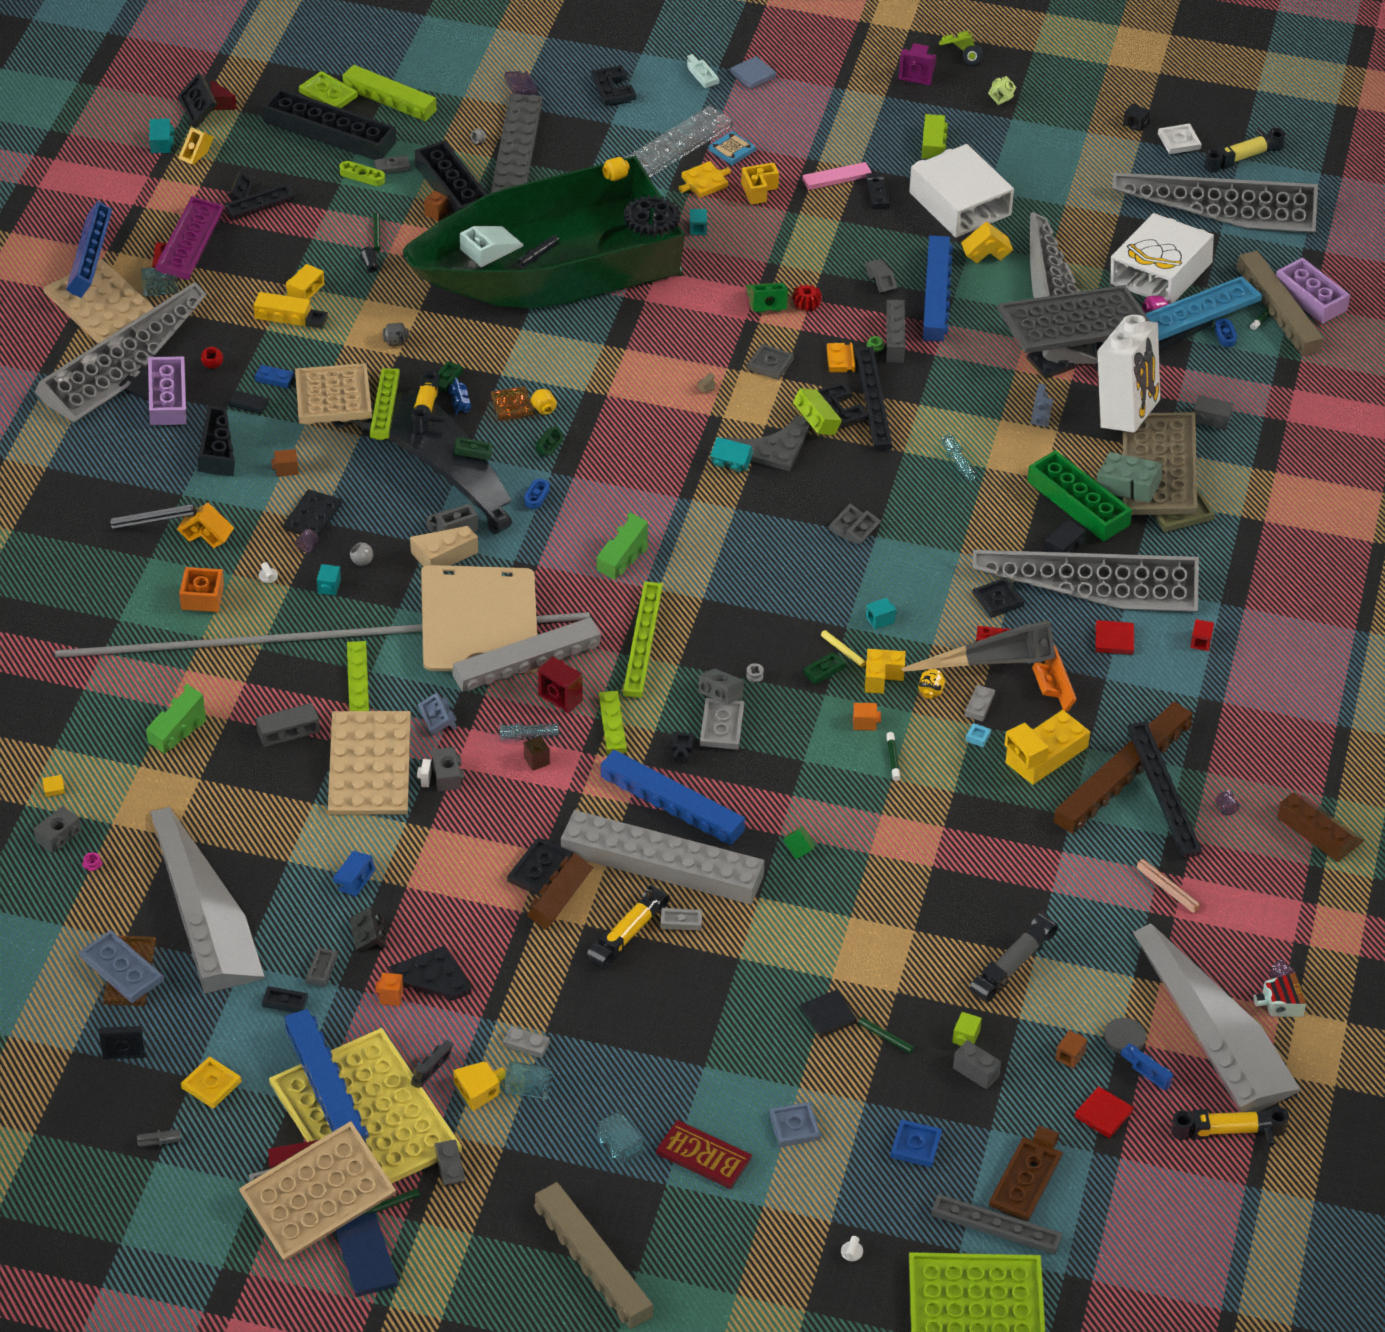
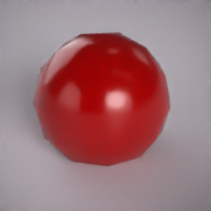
[201,346,223,369]

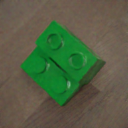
[746,283,788,313]

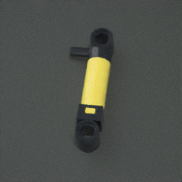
[1204,127,1286,172]

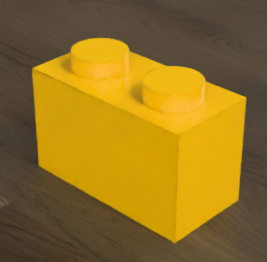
[286,264,324,299]
[1004,723,1048,770]

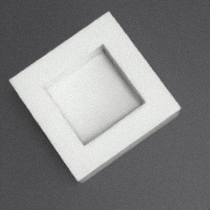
[417,759,432,787]

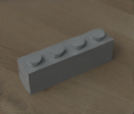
[886,300,905,363]

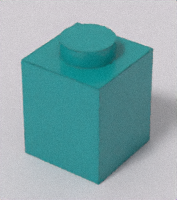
[689,209,707,235]
[317,564,341,595]
[866,597,897,630]

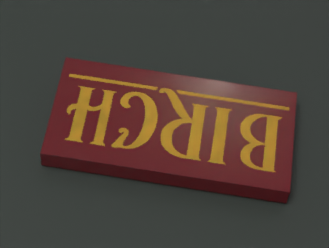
[656,1120,752,1189]

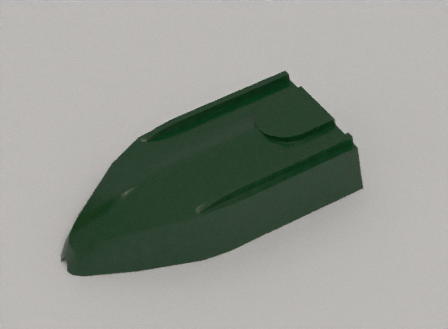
[403,156,685,309]

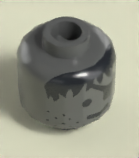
[383,323,409,346]

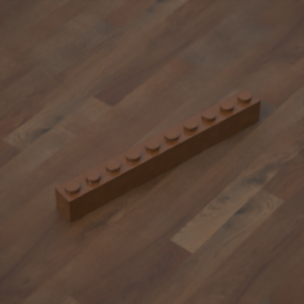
[1054,701,1193,834]

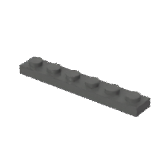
[931,1194,1063,1255]

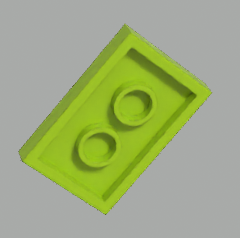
[299,71,358,108]

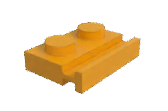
[827,343,855,373]

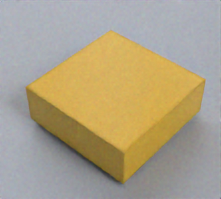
[42,775,65,797]

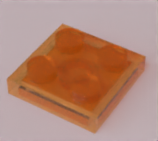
[491,386,533,421]

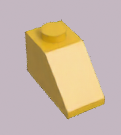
[179,127,214,165]

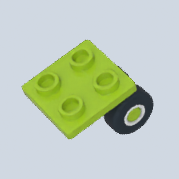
[939,31,983,66]

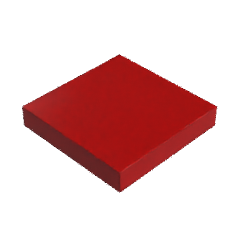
[1095,620,1134,655]
[1074,1086,1134,1139]

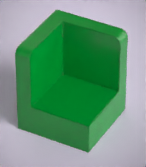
[783,825,816,859]

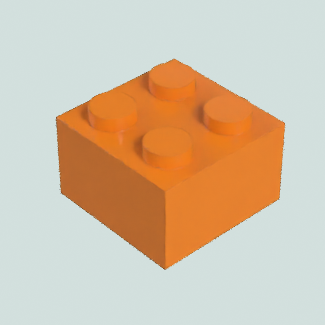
[179,567,224,612]

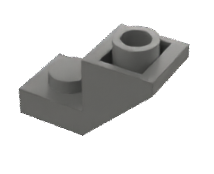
[864,259,897,293]

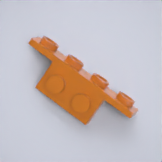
[1032,645,1076,712]

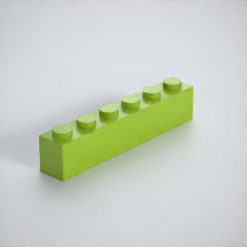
[343,65,437,121]

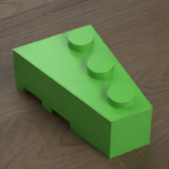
[597,512,649,580]
[146,684,206,754]

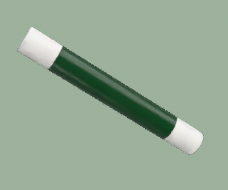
[1250,308,1270,330]
[886,732,901,781]

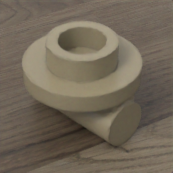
[698,373,715,392]

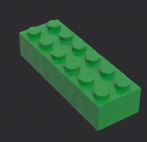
[1027,450,1132,542]

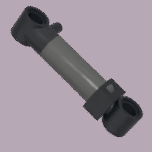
[969,913,1059,1003]

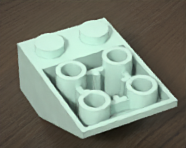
[460,226,523,267]

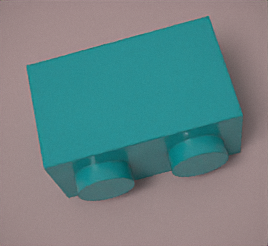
[149,118,174,153]
[710,437,753,472]

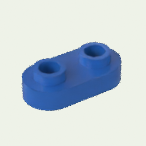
[1214,318,1237,347]
[524,479,550,509]

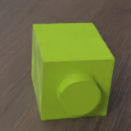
[952,1012,982,1046]

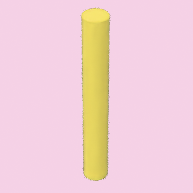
[821,630,866,668]

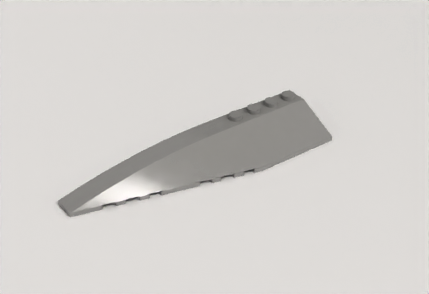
[1030,212,1098,364]
[35,282,207,423]

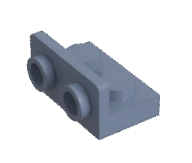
[1030,383,1053,427]
[417,692,457,735]

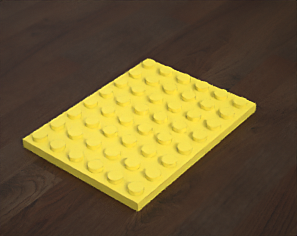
[269,1028,462,1183]

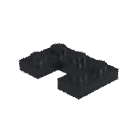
[591,65,636,105]
[818,382,868,429]

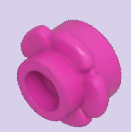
[82,852,102,871]

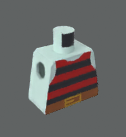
[1254,973,1306,1017]

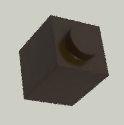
[523,736,550,771]

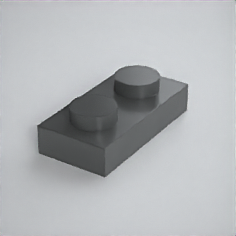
[434,1139,466,1186]

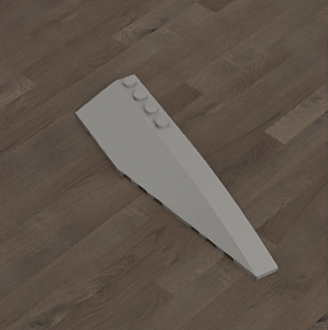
[1112,173,1318,233]
[972,550,1199,612]
[150,807,265,994]
[1133,923,1301,1112]

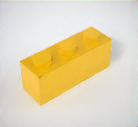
[253,292,311,326]

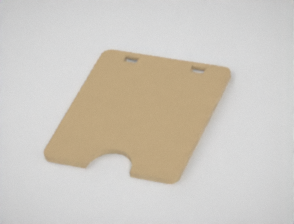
[421,565,538,674]

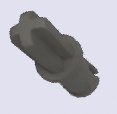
[137,1129,181,1147]

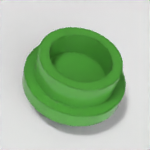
[867,336,884,352]

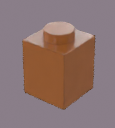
[424,190,449,222]
[271,449,299,477]
[1055,1030,1088,1069]

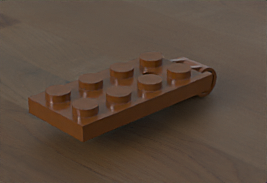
[989,1125,1063,1222]

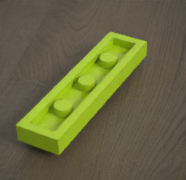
[599,691,627,755]

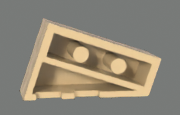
[410,526,478,567]

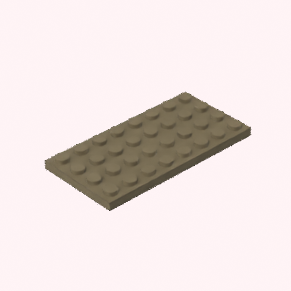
[1123,412,1197,515]

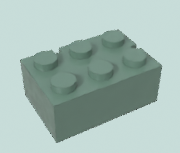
[1097,452,1162,503]

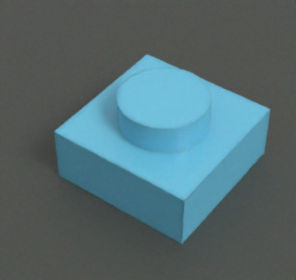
[965,723,991,747]

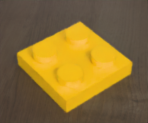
[181,1056,242,1109]

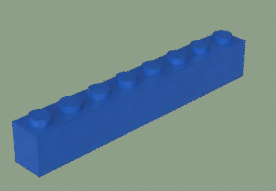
[66,200,112,298]
[923,235,953,342]
[601,750,745,845]
[284,1009,369,1145]

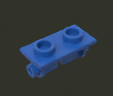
[448,378,471,415]

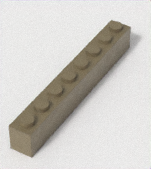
[1236,251,1324,356]
[534,1182,653,1329]

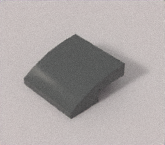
[828,504,881,544]

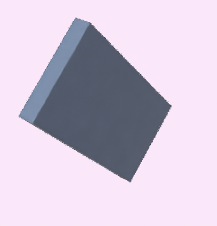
[79,930,164,1003]

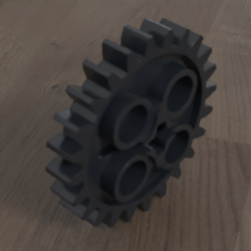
[624,195,680,238]

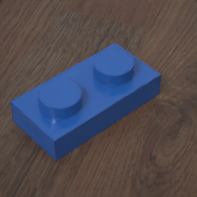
[255,365,295,389]

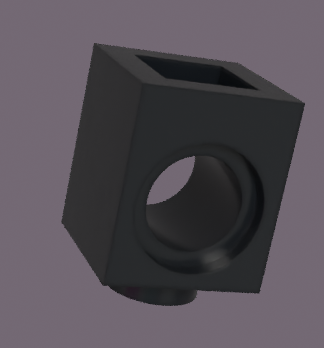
[1123,103,1150,132]

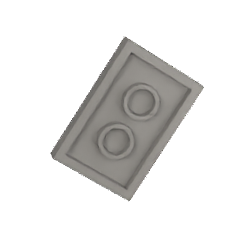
[700,698,744,749]

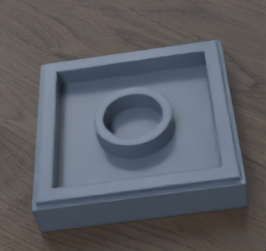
[731,56,777,89]
[769,1102,821,1147]

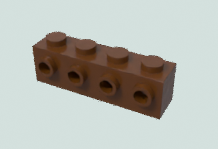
[527,853,593,930]

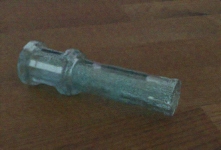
[940,434,976,481]
[499,723,559,741]

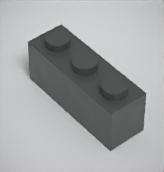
[256,703,320,747]

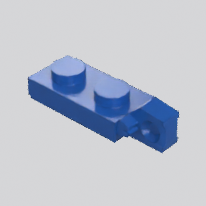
[1121,1043,1174,1091]

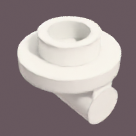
[259,562,278,583]
[841,1236,863,1261]

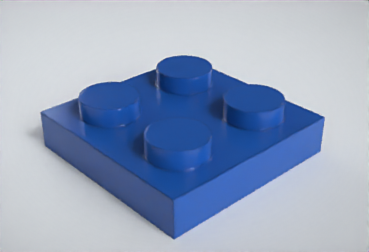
[890,1119,942,1168]

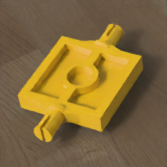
[679,161,731,198]

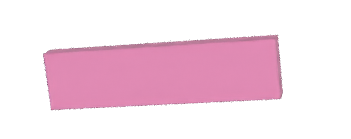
[802,162,872,190]

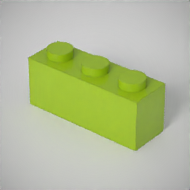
[921,114,948,159]
[793,388,842,435]

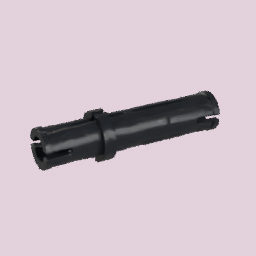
[517,235,560,269]

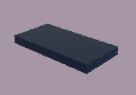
[335,1212,398,1297]

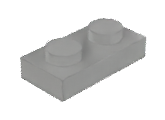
[965,685,995,721]
[661,908,702,931]
[503,1026,550,1058]

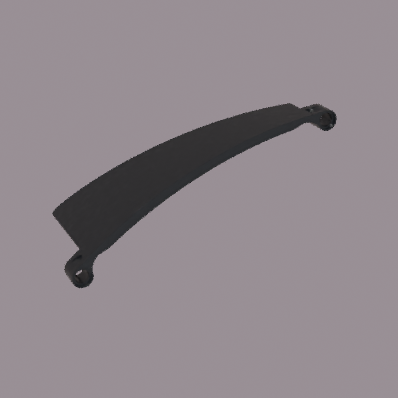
[334,388,512,534]

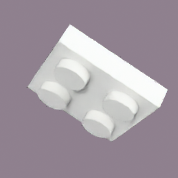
[1158,124,1201,154]

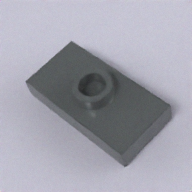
[374,155,410,174]
[306,947,338,987]

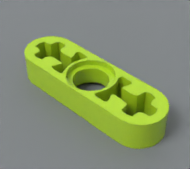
[339,161,385,186]

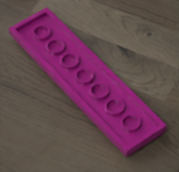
[155,196,224,280]

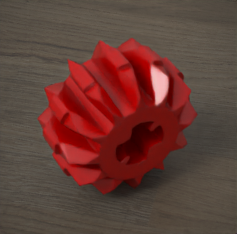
[792,284,822,312]

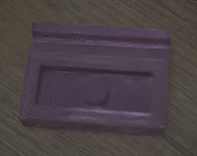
[504,71,538,96]

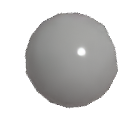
[350,542,373,566]

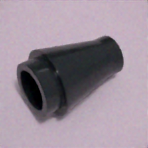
[360,247,377,273]

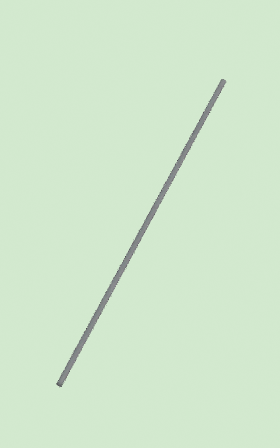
[55,612,590,658]

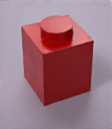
[1190,619,1214,651]

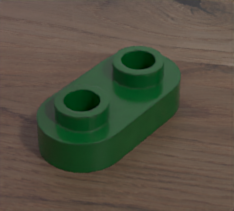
[536,426,563,457]

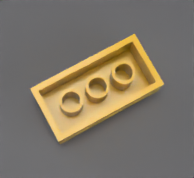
[1005,710,1090,785]

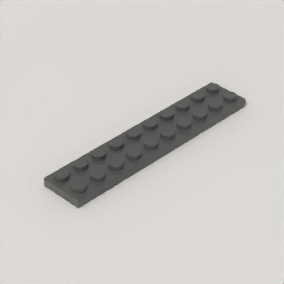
[491,94,543,193]

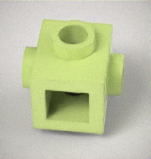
[988,76,1016,105]

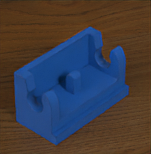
[333,851,376,897]

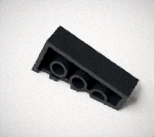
[197,405,235,476]

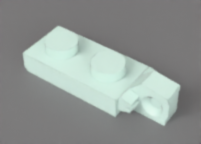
[687,54,719,88]

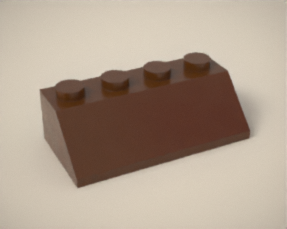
[1277,792,1364,862]

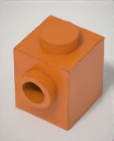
[853,703,881,731]
[376,973,403,1006]

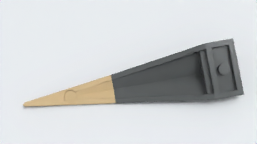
[902,620,1055,672]

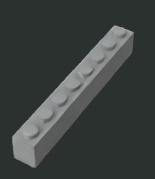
[452,617,601,692]

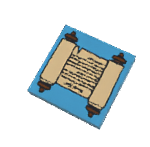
[708,131,756,166]

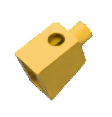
[453,1062,507,1111]

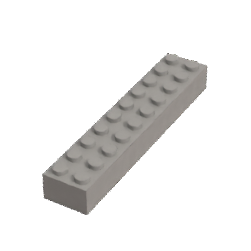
[561,810,765,905]

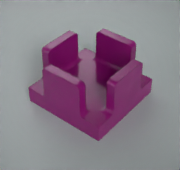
[899,43,936,85]

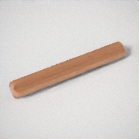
[1137,859,1201,913]

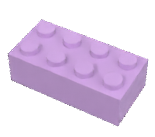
[1276,257,1350,324]
[148,357,186,425]

